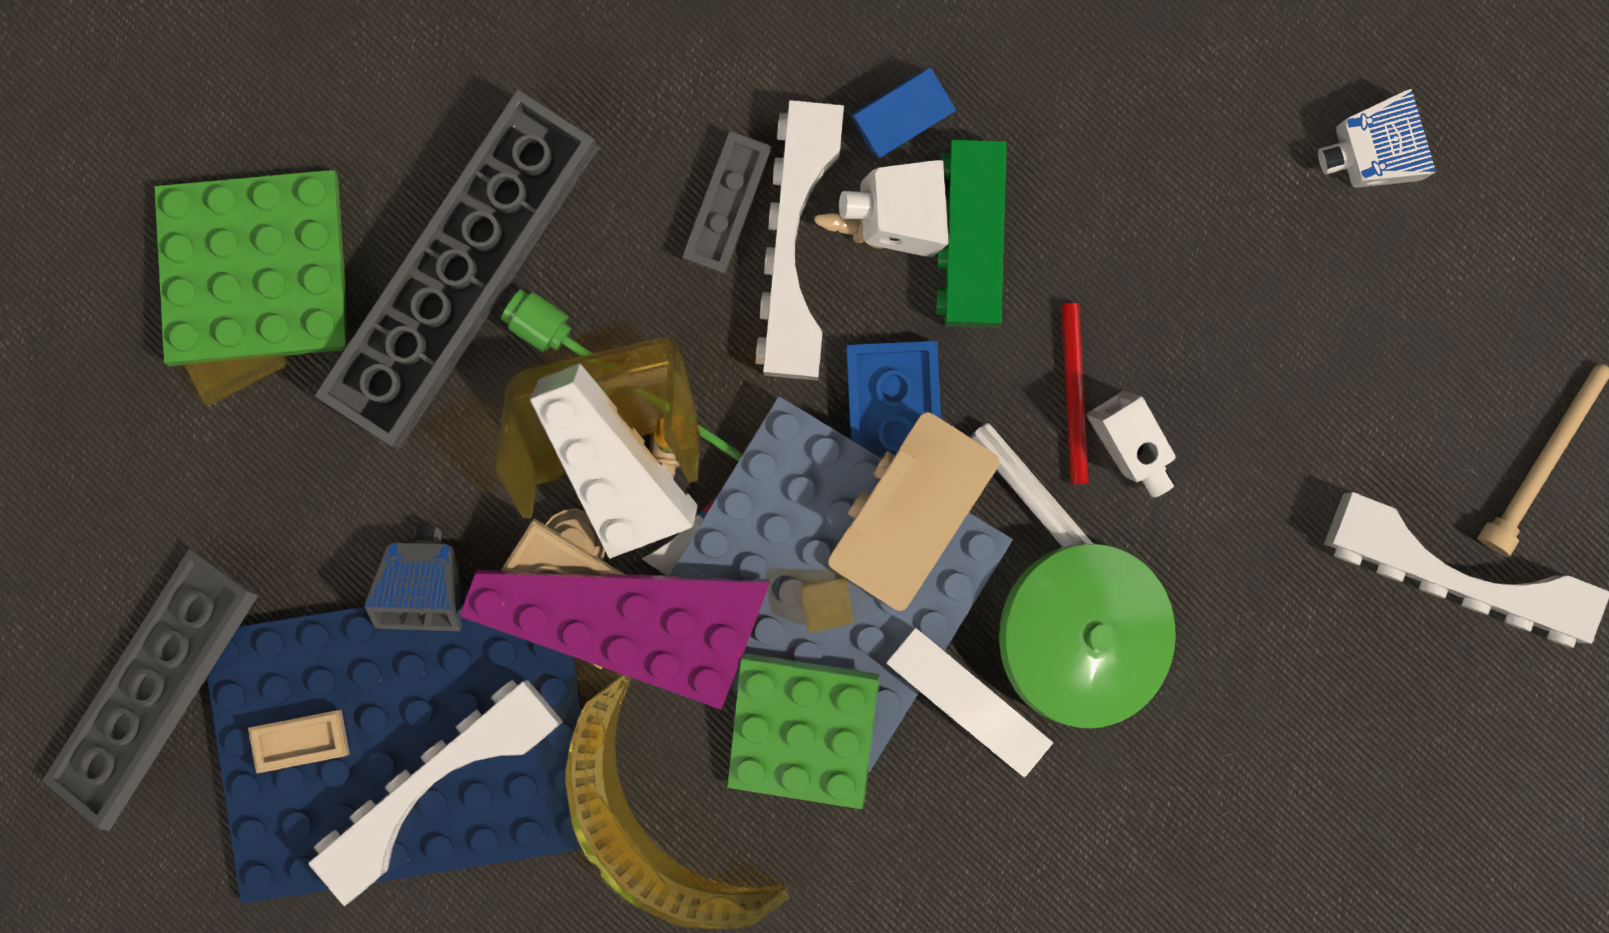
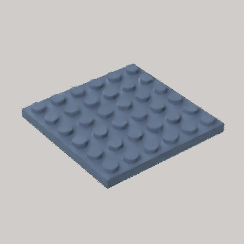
[669,396,1013,773]

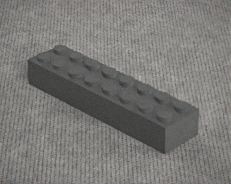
[315,89,599,449]

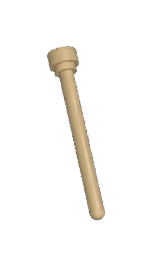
[1477,364,1609,557]

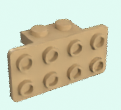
[828,413,1000,611]

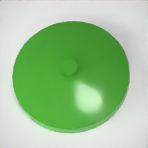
[999,544,1176,728]

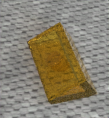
[184,354,287,407]

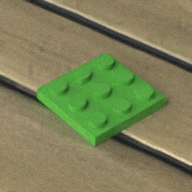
[727,653,880,809]

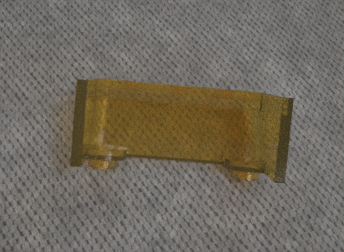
[495,338,700,519]

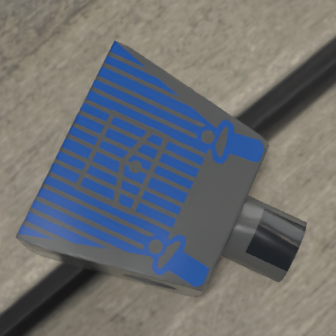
[365,524,462,631]

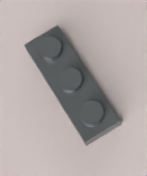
[682,131,772,275]

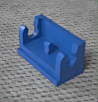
[848,67,956,158]

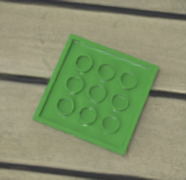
[155,170,349,366]

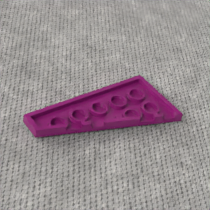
[460,570,770,709]

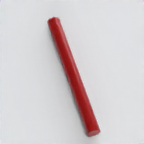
[1061,303,1089,485]

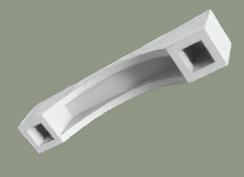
[756,100,844,381]
[1324,492,1609,648]
[308,680,563,906]

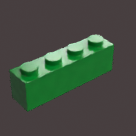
[936,140,1007,328]

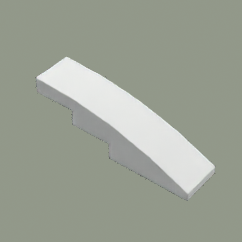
[886,628,1053,778]

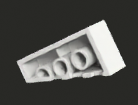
[530,363,698,559]

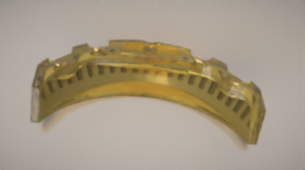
[566,675,791,929]

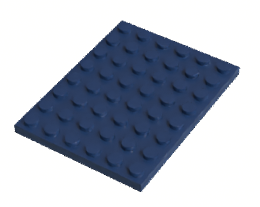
[207,590,595,904]

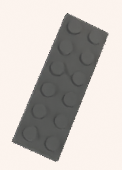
[42,549,258,831]

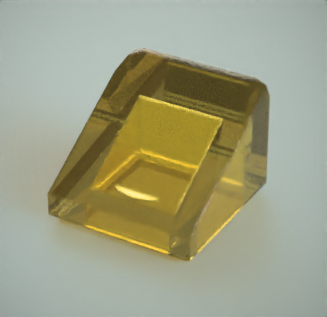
[800,578,854,633]

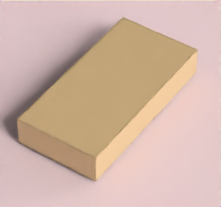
[248,710,350,773]

